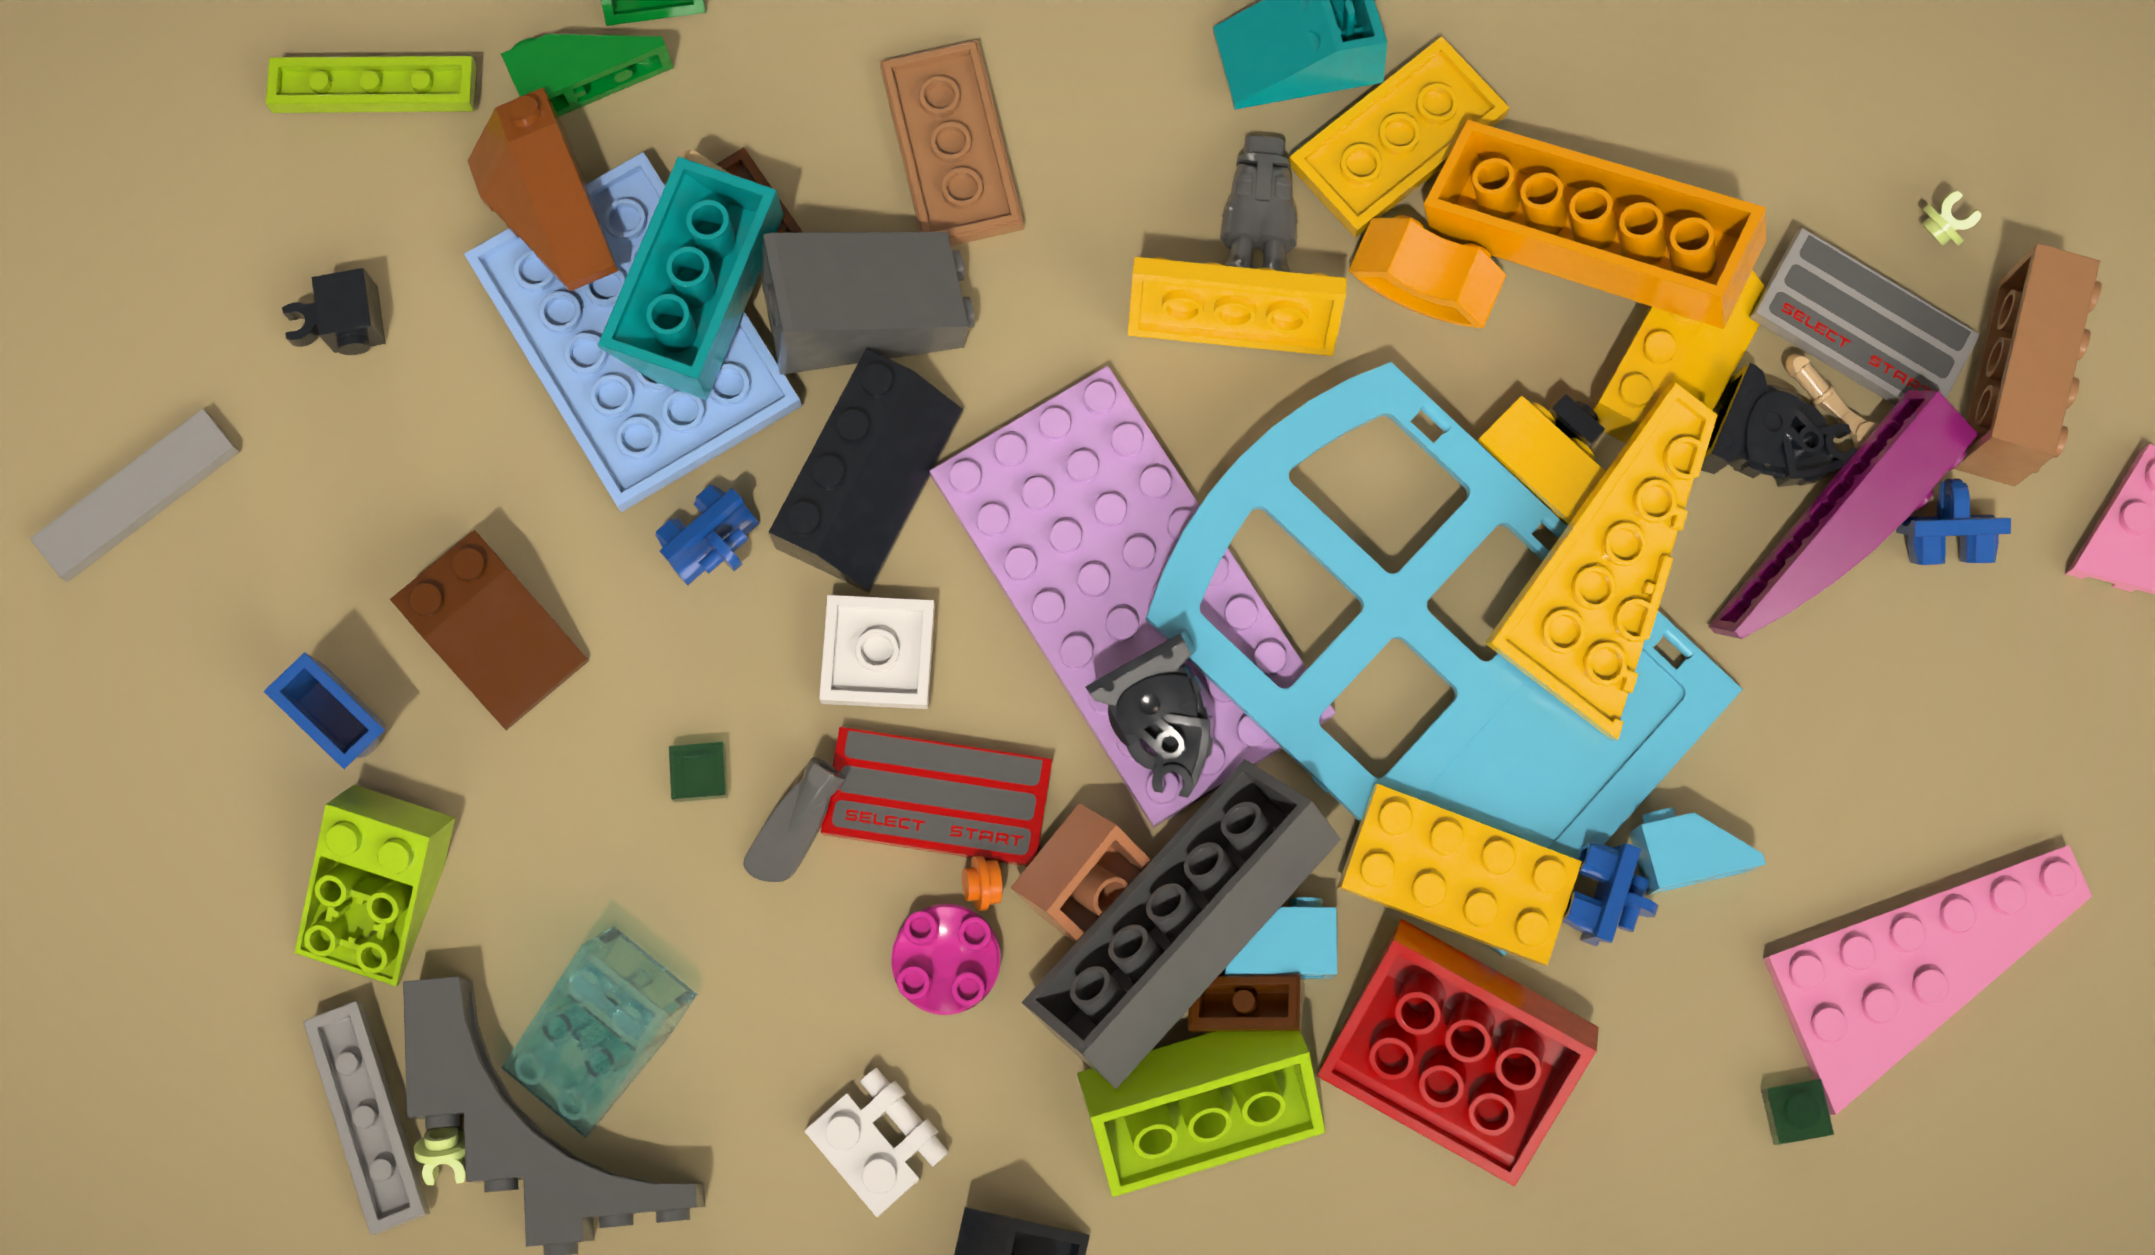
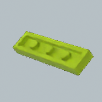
[266,56,477,113]

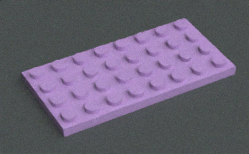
[930,366,1336,828]

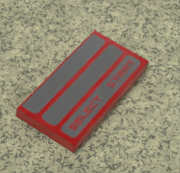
[821,727,1053,867]

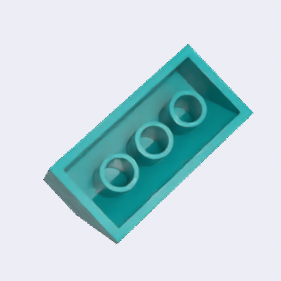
[598,156,784,400]

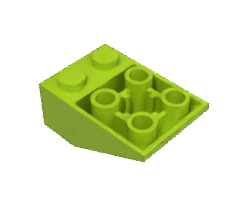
[294,785,456,987]

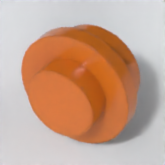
[962,856,1002,911]

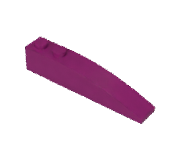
[1708,390,1978,639]

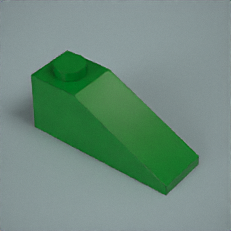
[501,34,674,116]

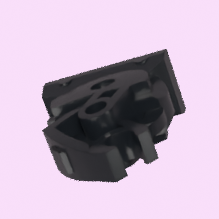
[1701,362,1857,487]
[1085,630,1215,798]

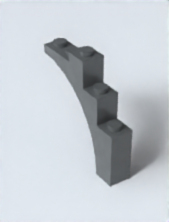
[403,976,705,1255]

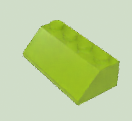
[1077,1031,1326,1198]

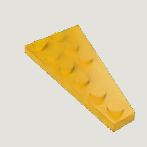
[1485,383,1717,740]

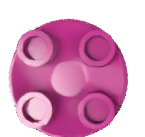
[891,904,1001,1015]

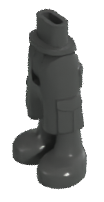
[1220,136,1298,272]

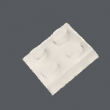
[819,595,935,709]

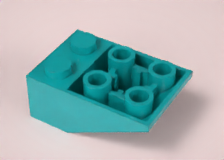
[1213,0,1388,110]

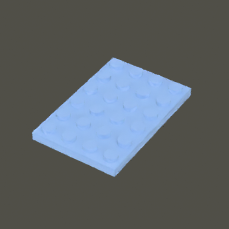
[464,152,802,512]

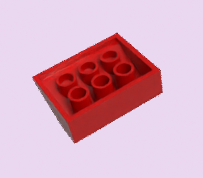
[1317,919,1599,1187]

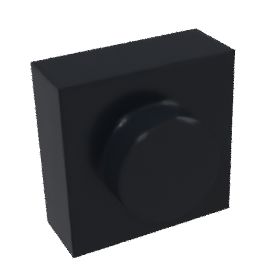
[1549,394,1605,449]

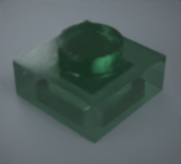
[1761,1079,1834,1145]

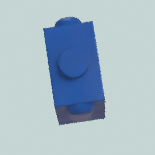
[263,652,386,769]

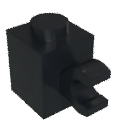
[282,268,386,355]

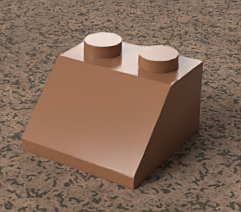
[1011,803,1152,944]

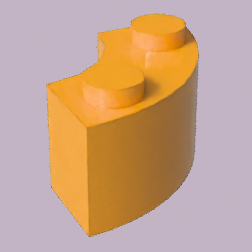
[1348,215,1506,328]

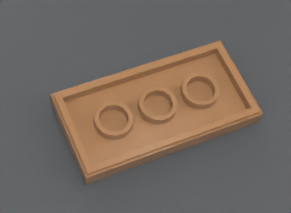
[879,40,1024,246]

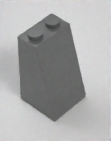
[761,232,975,375]

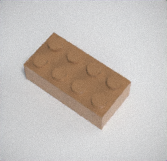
[1953,243,2102,487]

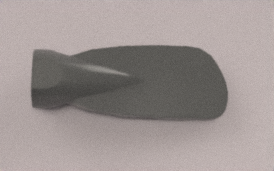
[743,757,847,882]

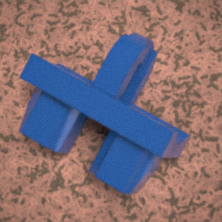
[1896,478,2011,565]

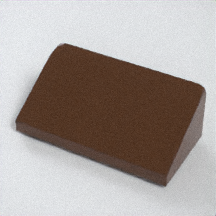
[1188,974,1305,1031]

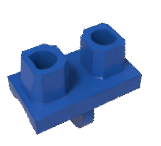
[655,485,759,585]
[1562,843,1659,946]

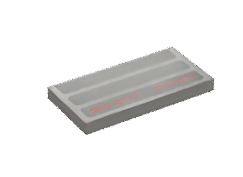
[1749,228,1980,405]

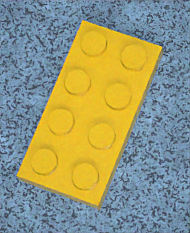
[1289,36,1510,238]
[1128,257,1347,356]
[1337,784,1582,966]

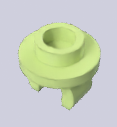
[1922,190,1982,246]
[414,1127,466,1186]

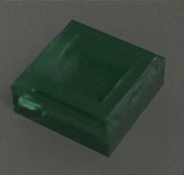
[669,742,728,802]

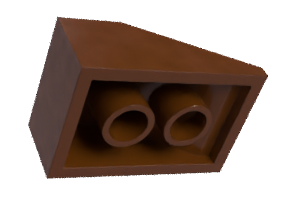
[390,530,589,731]

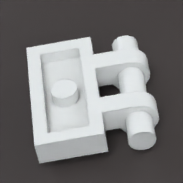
[804,1067,949,1217]

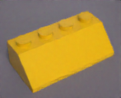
[1593,270,1765,444]

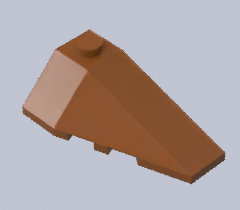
[467,88,618,291]

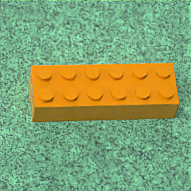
[1423,120,1766,329]

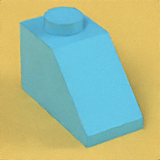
[1629,808,1766,895]
[1222,897,1337,979]

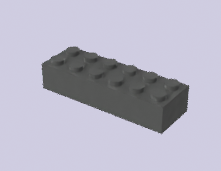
[1021,759,1341,1089]

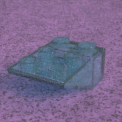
[501,926,698,1138]

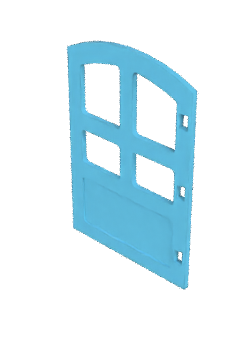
[1145,362,1743,956]

